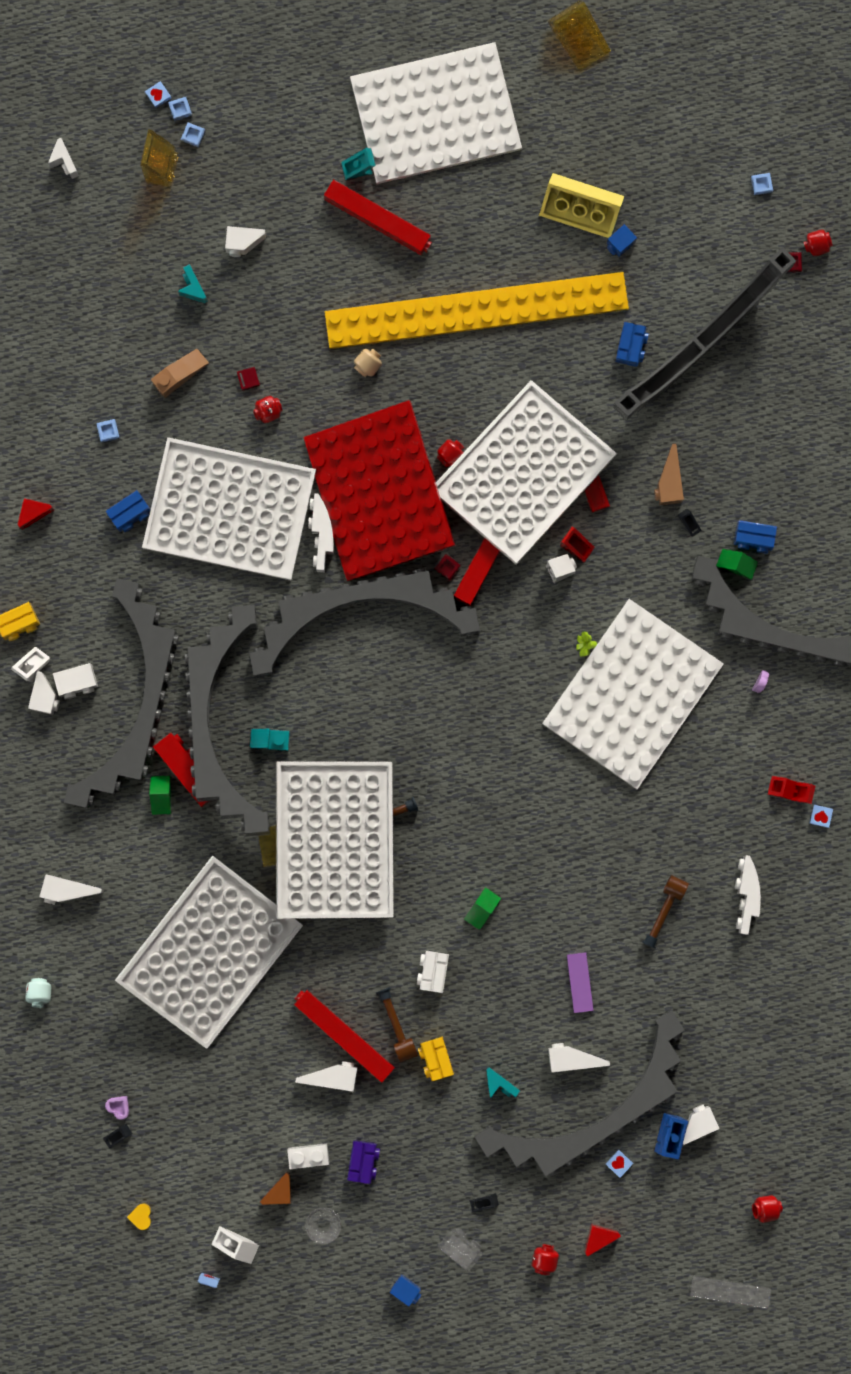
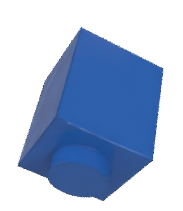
[607,224,637,257]
[390,1274,421,1306]

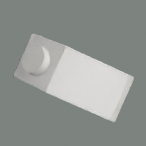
[225,226,266,257]
[546,554,577,583]
[28,671,60,715]
[683,1104,719,1145]
[212,1226,259,1264]

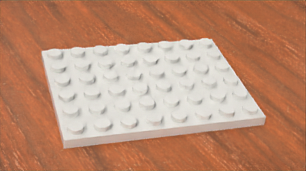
[350,42,522,184]
[436,381,617,565]
[142,437,316,581]
[542,599,723,789]
[276,762,393,919]
[115,855,303,1049]

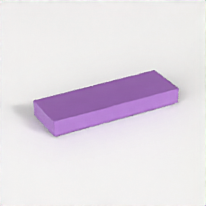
[567,953,593,1013]

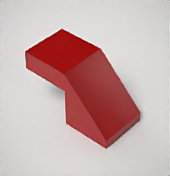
[768,776,816,804]

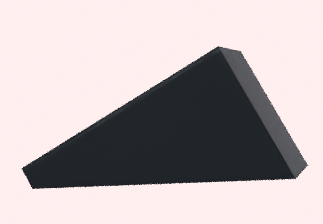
[677,509,702,537]
[103,1124,133,1148]
[469,1193,499,1212]

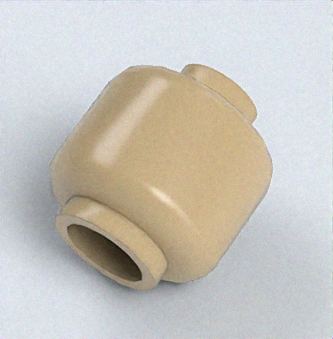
[354,349,382,377]

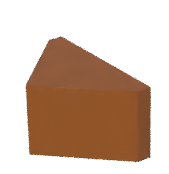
[260,1171,291,1205]

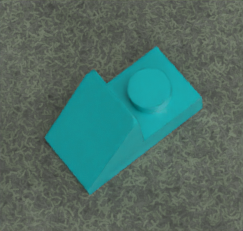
[341,148,376,180]
[178,264,208,303]
[250,729,290,751]
[486,1067,520,1098]

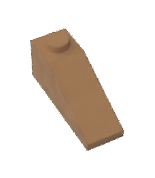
[151,349,209,398]
[654,444,684,505]

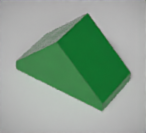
[716,549,758,580]
[149,776,171,815]
[464,887,501,930]

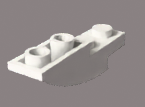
[308,494,334,573]
[735,855,761,935]

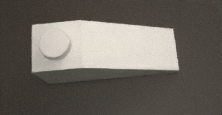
[40,874,104,905]
[548,1043,610,1072]
[295,1061,357,1091]

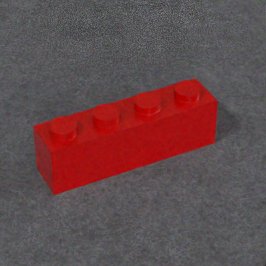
[153,733,210,808]

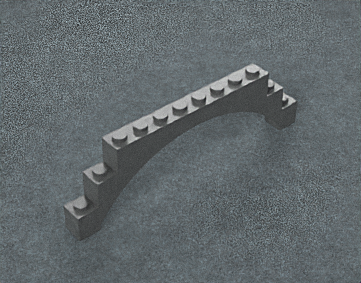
[613,247,796,421]
[691,556,851,667]
[249,569,480,677]
[64,578,179,809]
[185,605,270,836]
[474,1010,685,1177]

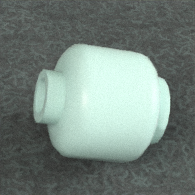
[25,978,51,1008]

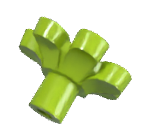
[576,632,597,657]

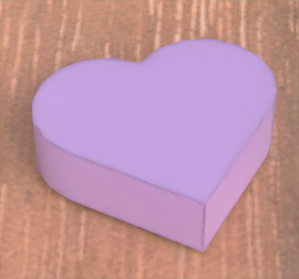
[752,670,769,693]
[105,1096,129,1120]

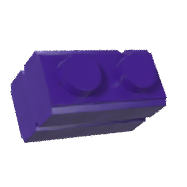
[347,1140,380,1184]

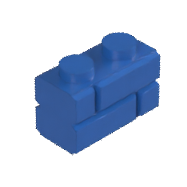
[615,322,649,367]
[106,490,151,532]
[734,520,777,553]
[654,1113,689,1159]

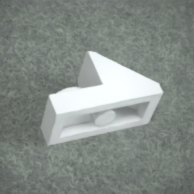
[48,138,79,179]
[11,647,50,682]

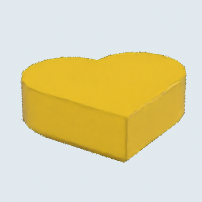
[127,1203,151,1230]

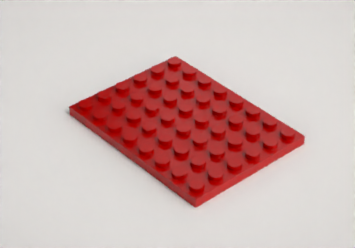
[303,400,455,581]

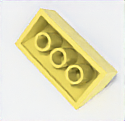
[539,173,624,238]

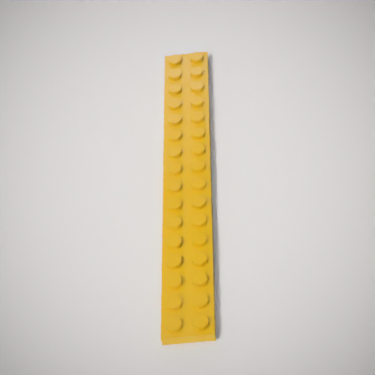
[325,272,629,349]

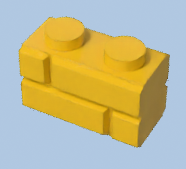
[0,602,40,641]
[418,1036,454,1081]

